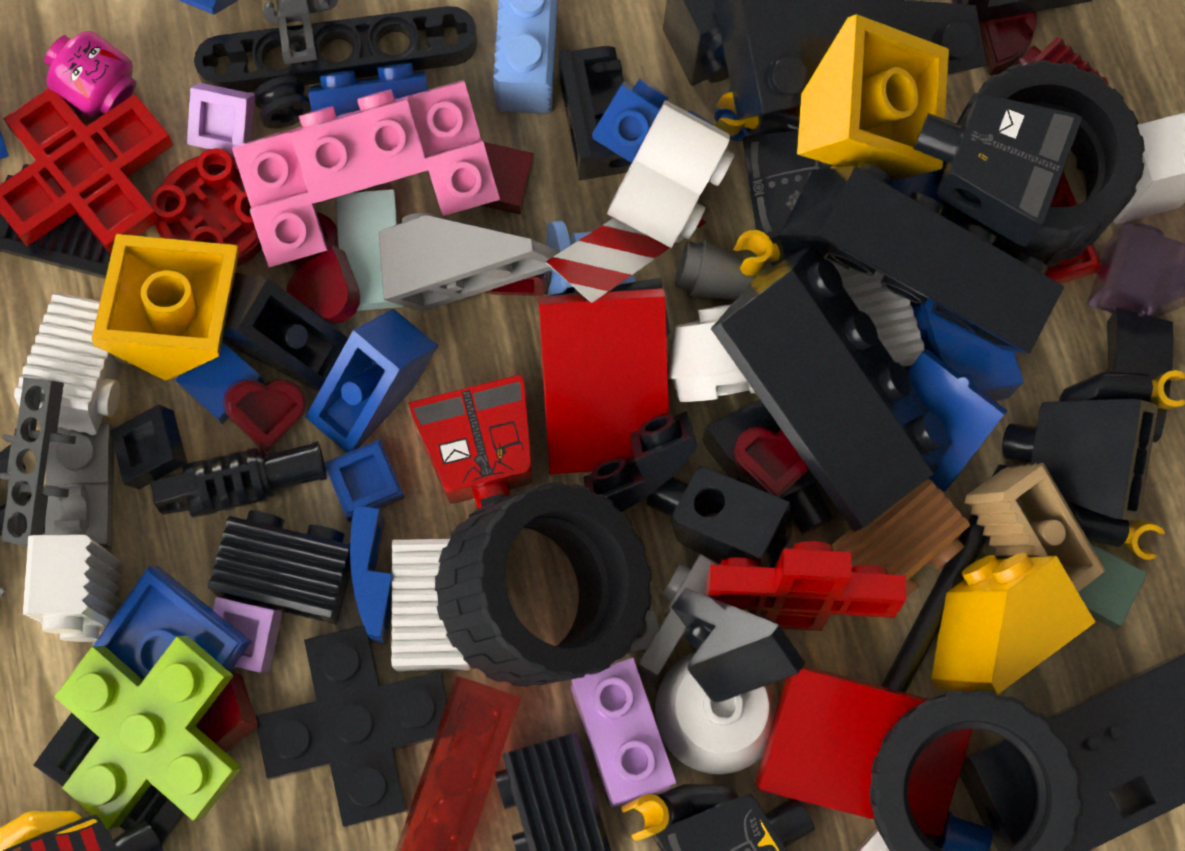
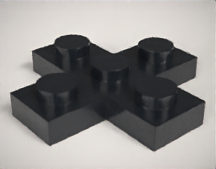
[256,625,455,827]

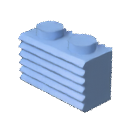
[493,0,558,114]

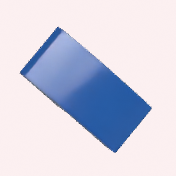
[350,505,393,645]

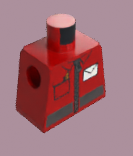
[408,374,532,509]

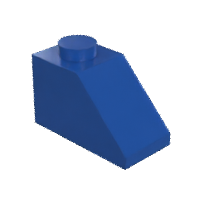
[305,308,438,453]

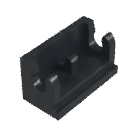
[558,46,632,181]

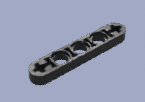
[194,6,477,93]

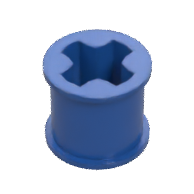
[934,811,993,851]

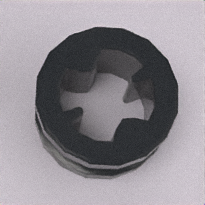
[254,75,311,129]

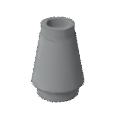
[675,239,766,300]

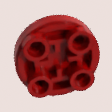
[151,148,262,266]

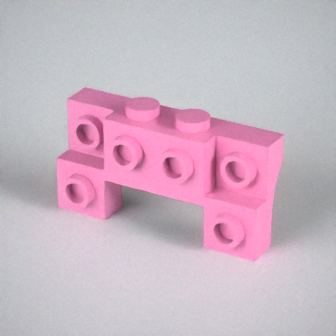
[232,80,500,268]

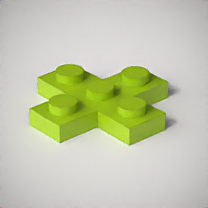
[54,635,242,830]

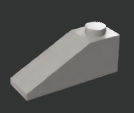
[378,213,561,312]

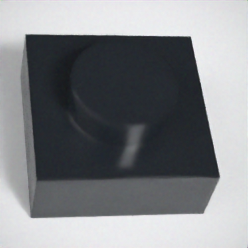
[110,404,188,490]

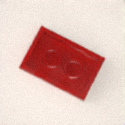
[538,288,669,475]
[755,666,973,837]

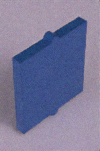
[908,349,1008,492]

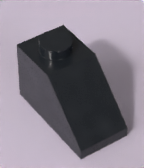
[223,273,349,392]

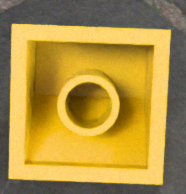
[797,14,949,182]
[931,553,1096,695]

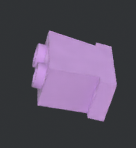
[570,657,676,809]

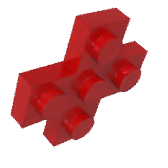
[0,88,174,255]
[705,541,906,631]

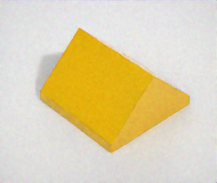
[91,234,239,381]

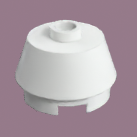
[667,304,755,402]
[655,651,779,775]

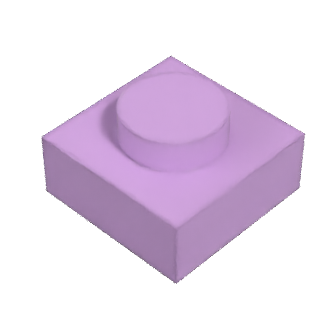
[187,83,255,154]
[213,597,283,673]

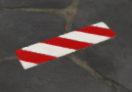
[546,218,707,303]

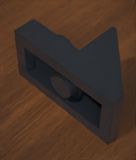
[671,588,805,702]

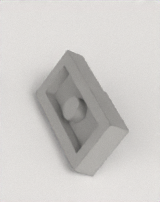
[45,423,114,548]
[628,554,717,682]

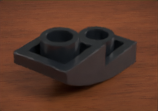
[1105,307,1174,443]
[583,411,698,512]

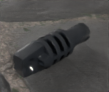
[151,441,327,518]

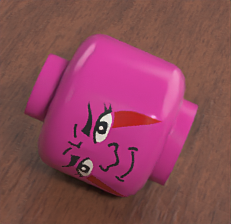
[44,31,137,119]

